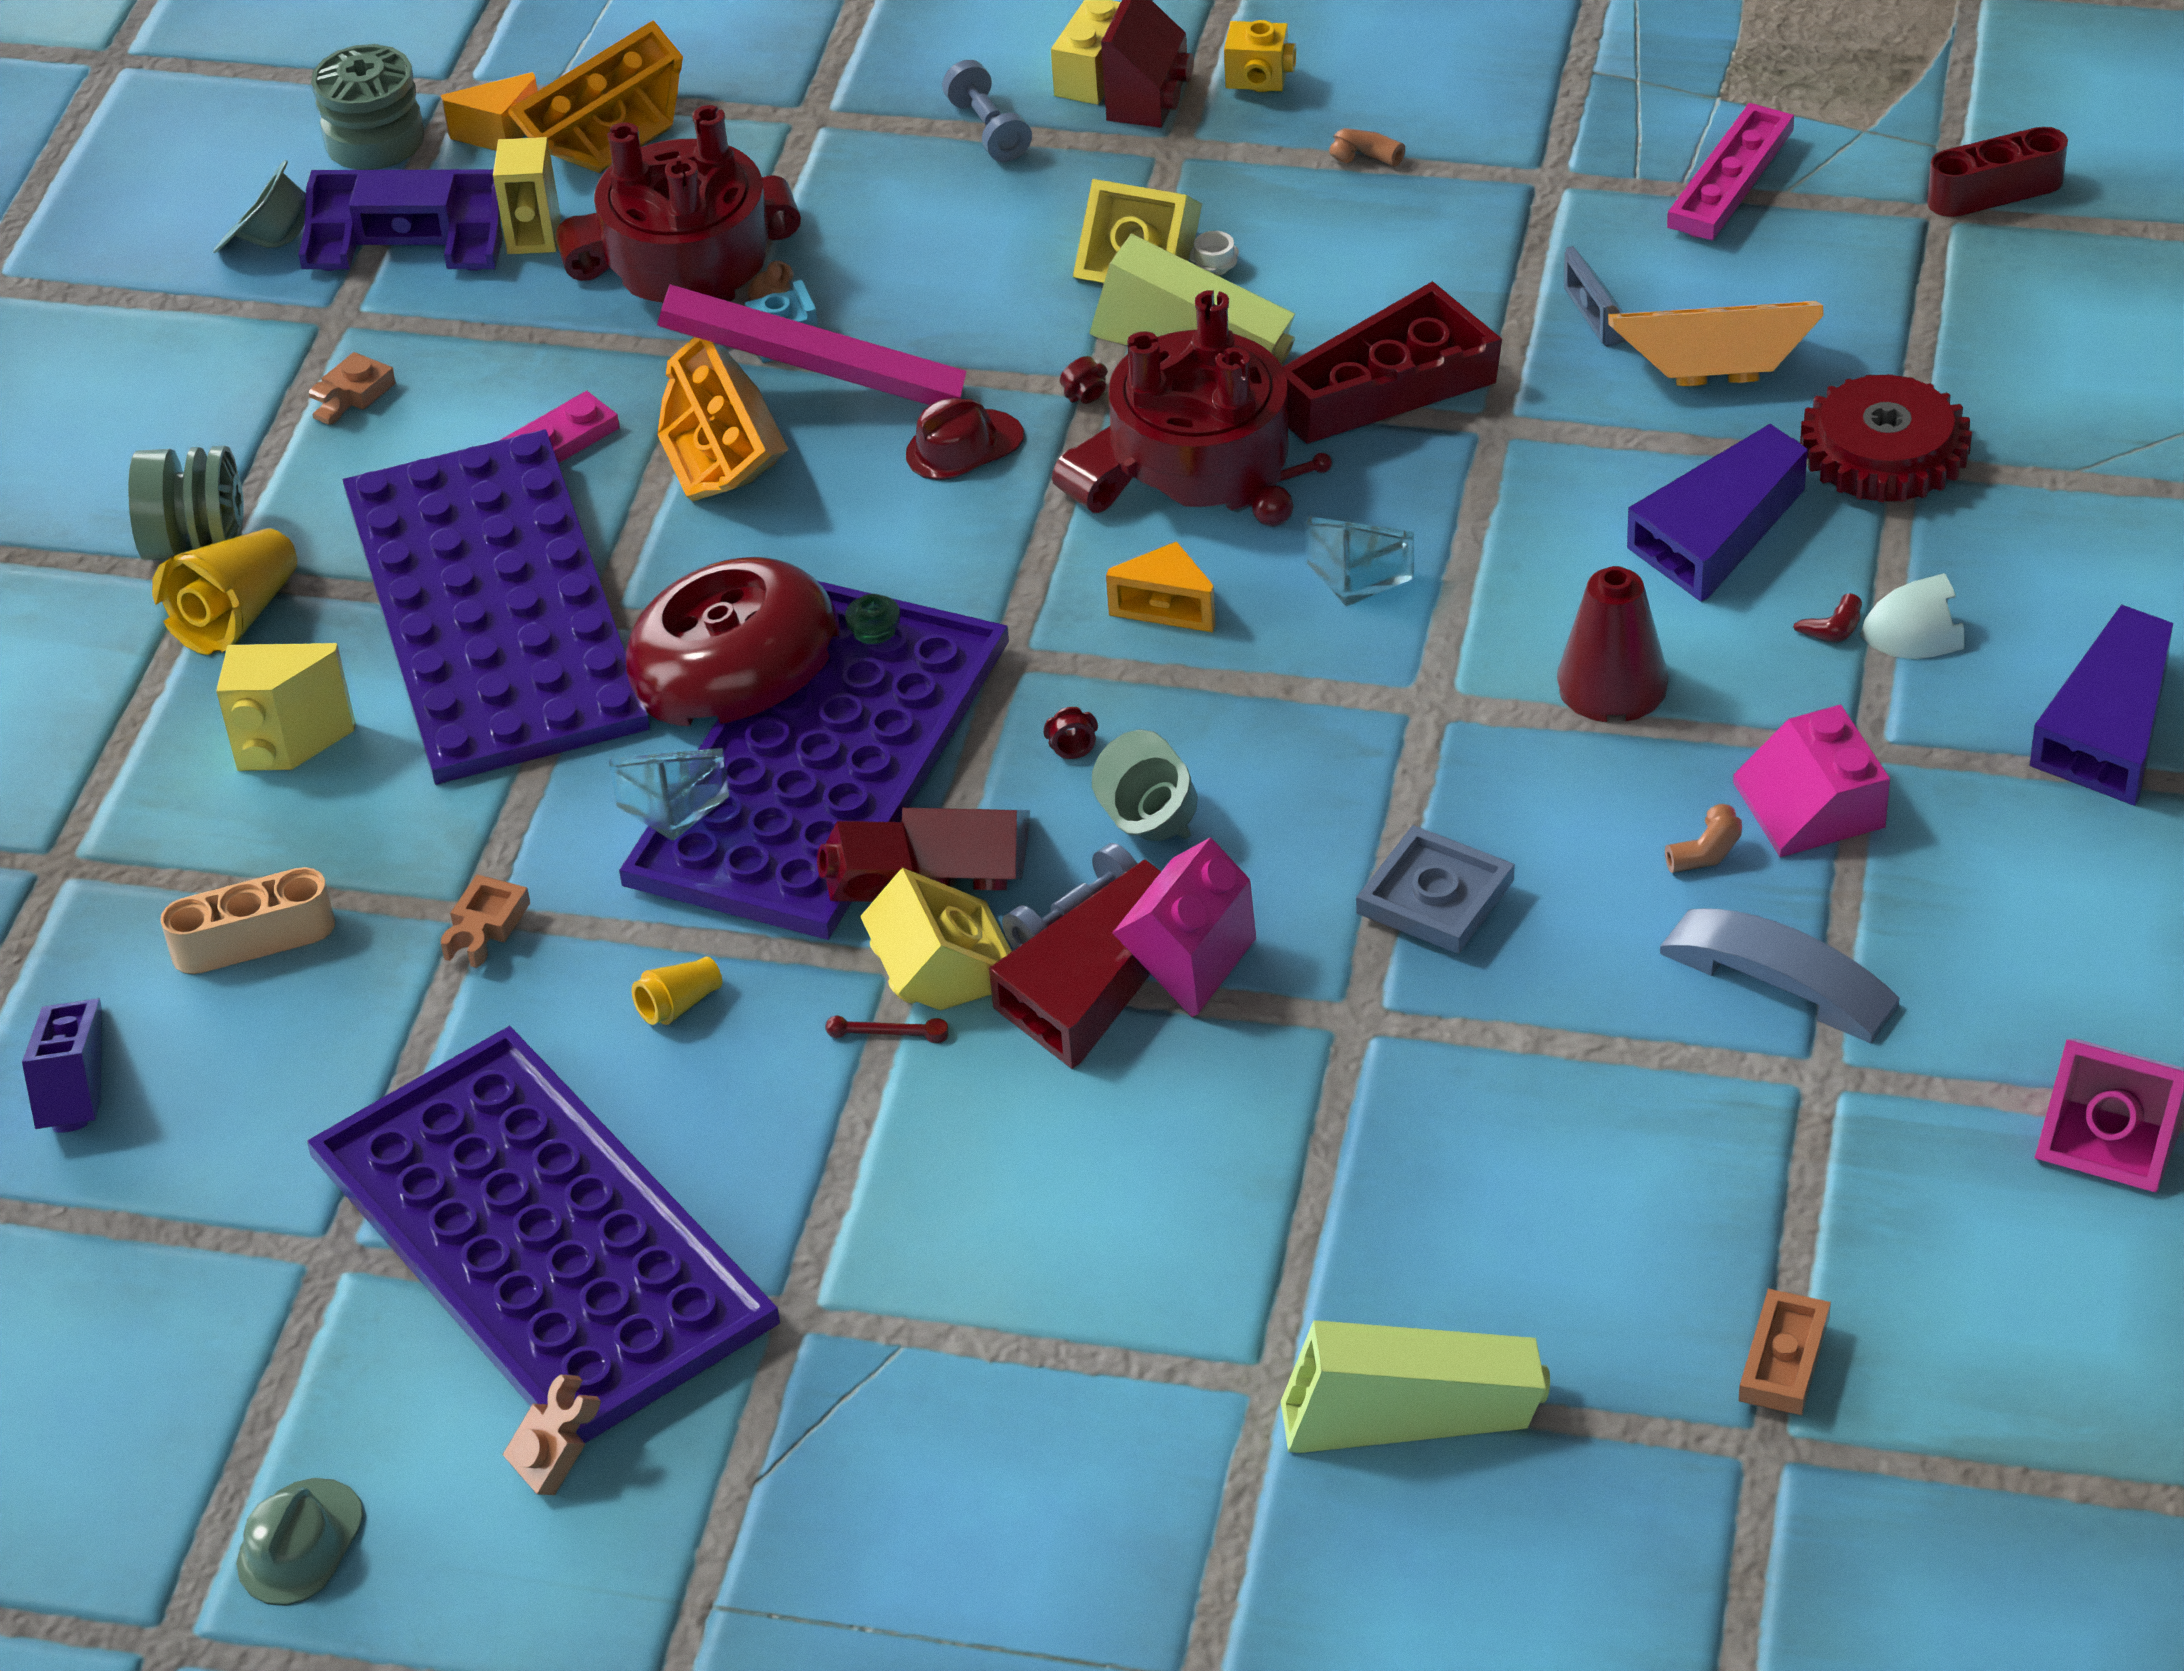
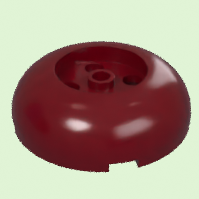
[626,557,840,726]

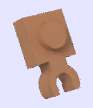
[441,874,530,968]
[502,1374,601,1495]

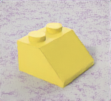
[1073,179,1202,283]
[216,643,356,771]
[860,868,1012,1011]

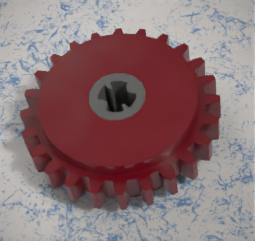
[1800,374,1972,503]

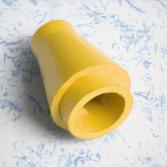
[631,956,722,1025]

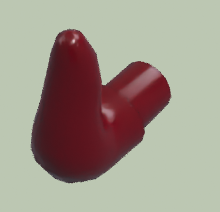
[1793,593,1862,643]

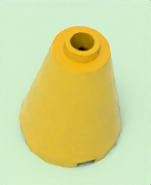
[152,528,297,655]

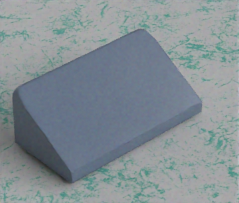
[1564,246,1626,347]

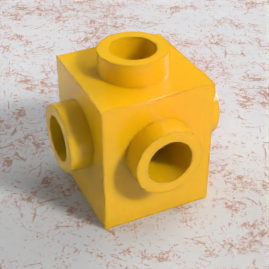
[1224,20,1297,92]

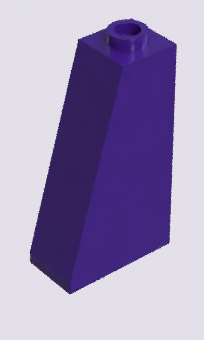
[1627,423,1808,602]
[2029,604,2173,806]

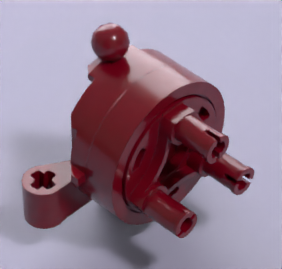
[555,105,801,303]
[1052,290,1294,527]

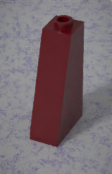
[989,859,1161,1069]

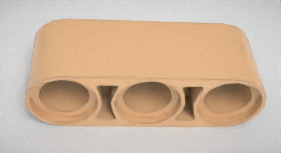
[161,867,335,974]

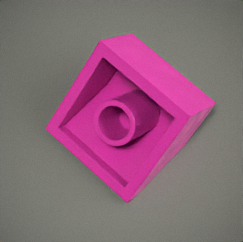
[1733,704,1890,857]
[1113,837,1256,1017]
[2035,1038,2184,1192]

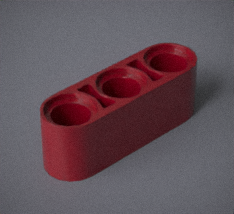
[1927,127,2068,217]

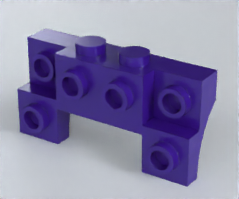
[298,169,503,271]

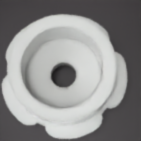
[1190,231,1239,276]

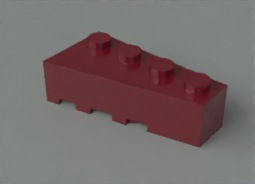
[1283,281,1502,444]

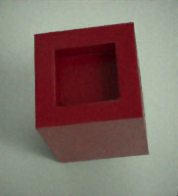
[817,821,913,902]

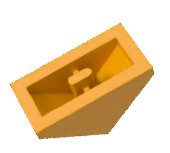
[441,72,538,151]
[1106,541,1216,633]

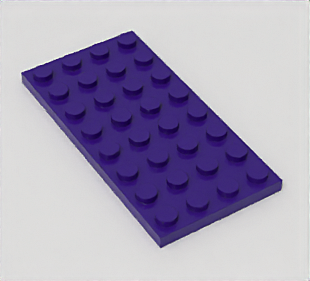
[342,429,650,785]
[619,581,1009,940]
[307,1025,780,1443]

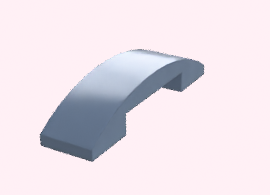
[1660,908,1900,1043]

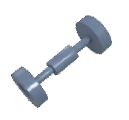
[942,60,1032,162]
[1002,843,1137,950]

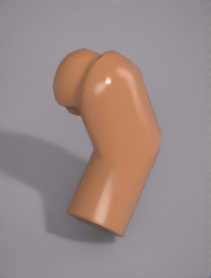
[1329,128,1405,166]
[748,261,793,301]
[1665,804,1742,873]

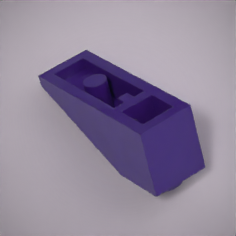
[22,998,102,1133]

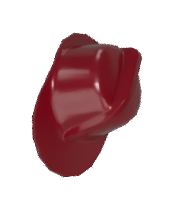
[906,398,1024,480]

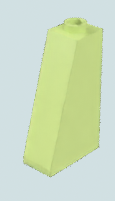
[1089,233,1295,365]
[1281,1320,1550,1453]

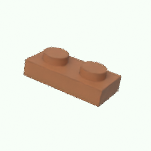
[1738,1289,1831,1415]

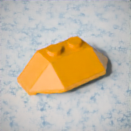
[508,20,683,173]
[1608,301,1824,386]
[657,337,789,501]

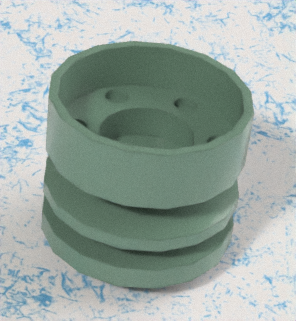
[311,44,424,170]
[128,445,244,560]

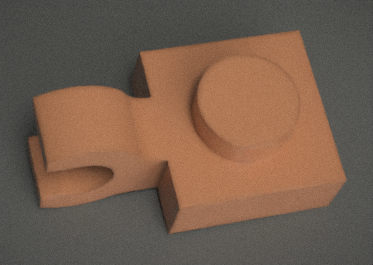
[309,352,396,425]

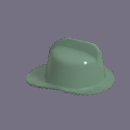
[213,160,306,253]
[1092,729,1198,841]
[236,1478,363,1605]

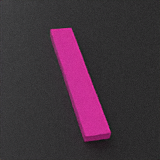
[657,284,967,405]

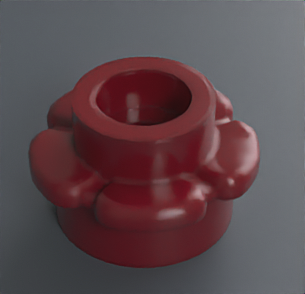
[1059,356,1108,404]
[1043,707,1098,759]

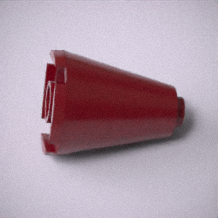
[1557,566,1668,722]

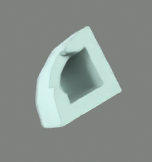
[1860,573,1964,659]

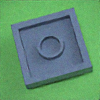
[1356,825,1515,954]

